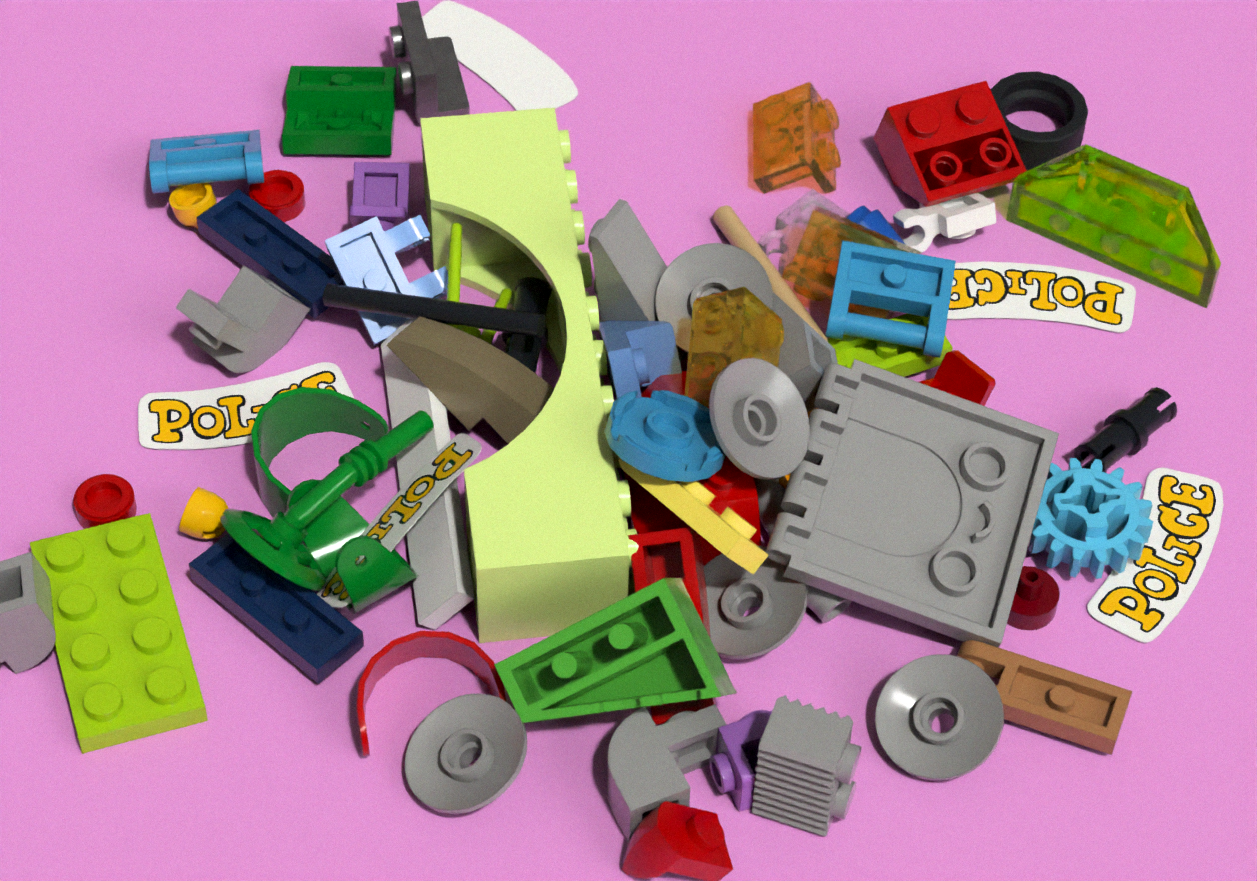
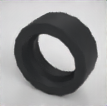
[990,71,1088,171]

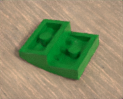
[282,66,397,155]

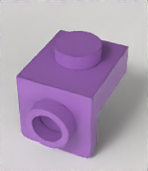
[349,162,411,232]
[709,710,772,812]

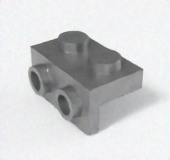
[389,0,470,123]

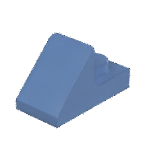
[599,320,682,400]

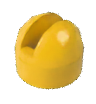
[169,183,217,228]
[179,487,229,540]

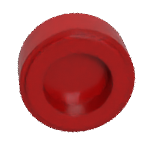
[249,170,306,222]
[73,474,137,529]

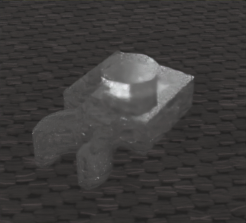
[758,189,850,276]

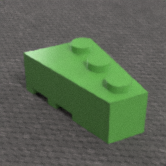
[494,578,737,723]

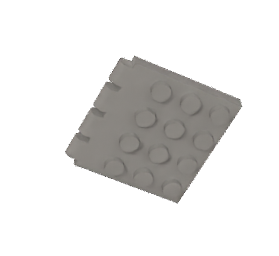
[765,359,1059,647]

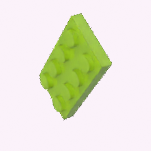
[29,513,208,754]

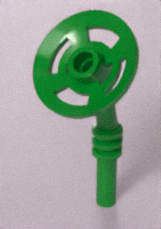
[220,410,434,591]

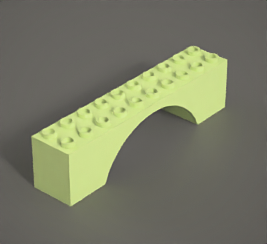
[420,108,639,643]

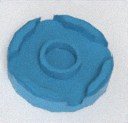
[604,390,726,482]

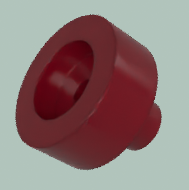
[1007,566,1060,630]

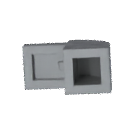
[176,265,310,373]
[0,552,56,674]
[607,704,727,844]

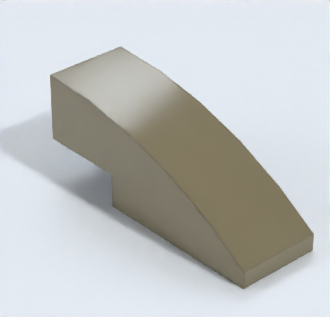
[387,316,554,444]

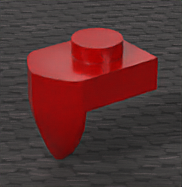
[622,801,733,881]

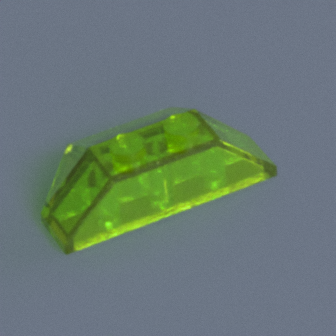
[1006,144,1221,308]

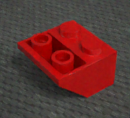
[873,81,1028,207]

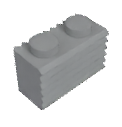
[751,695,862,837]

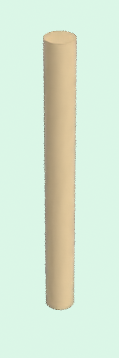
[713,206,828,342]

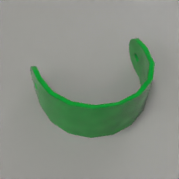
[251,387,389,517]
[287,479,419,614]

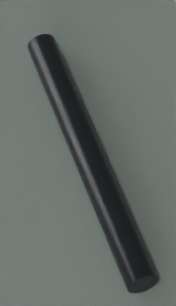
[323,283,546,338]

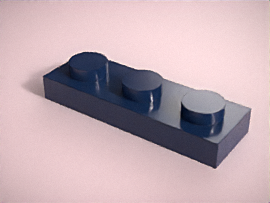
[196,189,344,319]
[189,533,364,684]

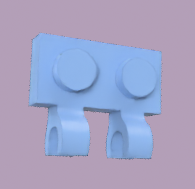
[325,215,448,346]

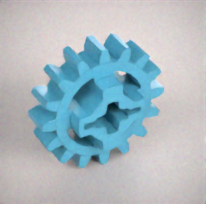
[1028,458,1153,579]

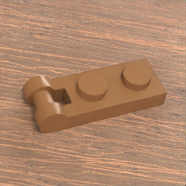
[957,640,1132,755]

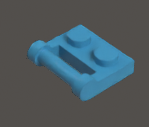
[149,129,265,193]
[825,240,956,358]

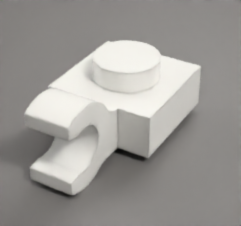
[893,193,996,254]

